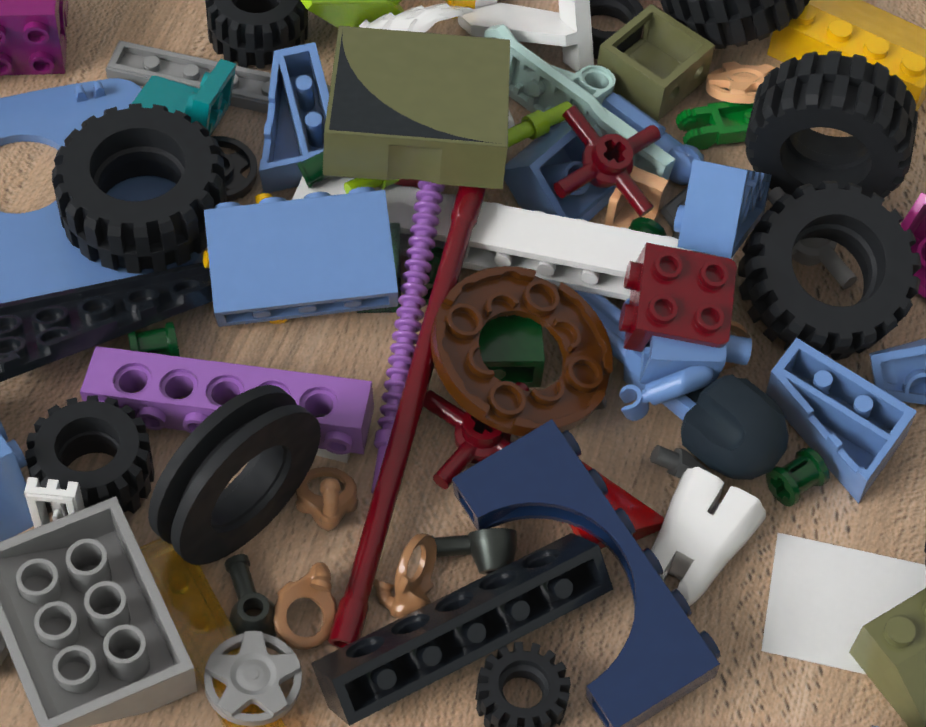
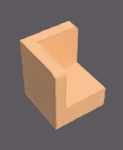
[604,166,669,228]

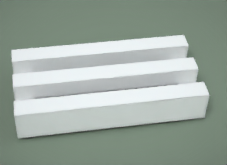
[24,477,85,528]

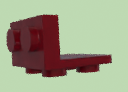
[619,242,737,352]

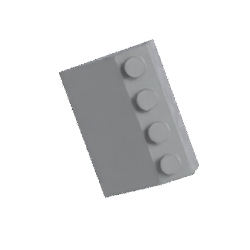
[0,496,197,727]

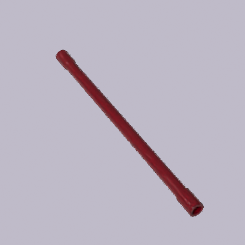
[328,186,486,649]

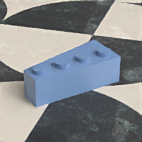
[674,159,772,259]

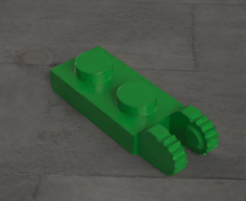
[676,102,753,150]

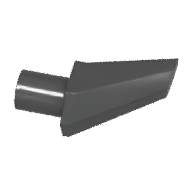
[650,445,711,479]

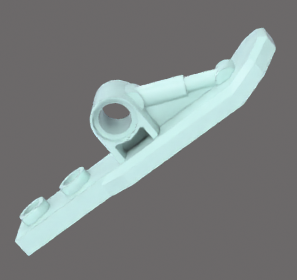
[484,24,676,180]

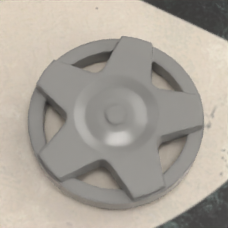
[204,631,302,727]

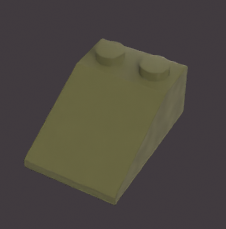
[849,588,926,727]

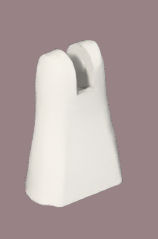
[651,467,766,607]

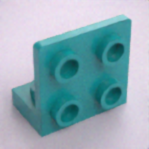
[132,59,236,136]

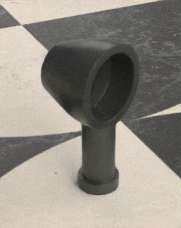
[431,528,517,575]
[224,554,277,637]

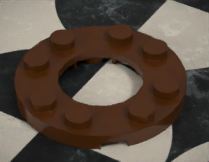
[431,266,613,437]

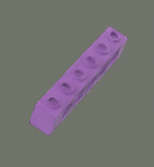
[80,346,374,455]

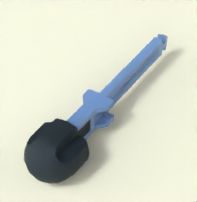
[574,290,789,480]

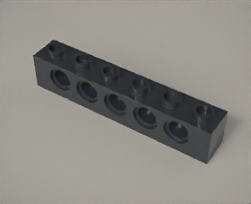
[311,533,613,726]

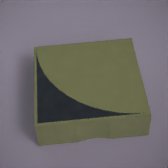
[323,26,510,189]

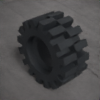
[475,642,571,727]

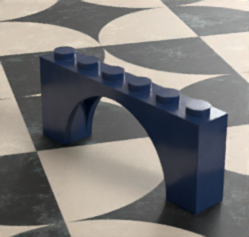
[452,419,721,727]

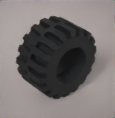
[205,0,308,69]
[25,396,154,515]

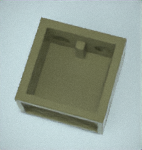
[597,4,715,122]

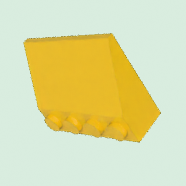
[767,0,926,111]

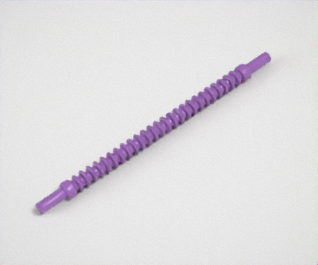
[371,180,445,494]

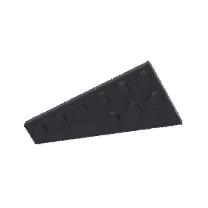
[0,262,213,382]

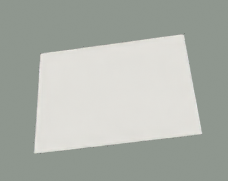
[761,533,926,675]

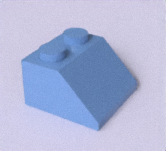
[504,122,616,221]

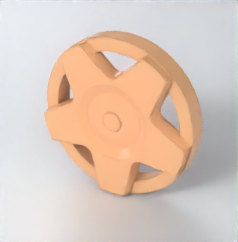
[706,61,776,104]

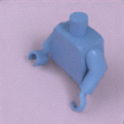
[619,298,752,421]

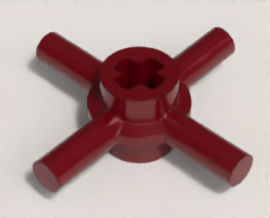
[553,105,661,217]
[423,382,530,489]

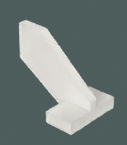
[458,0,594,72]

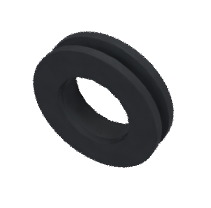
[148,385,321,565]

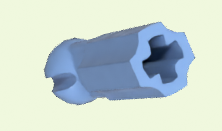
[602,92,705,185]

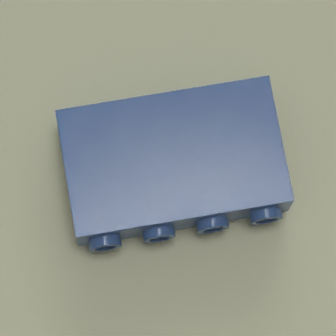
[204,187,398,327]

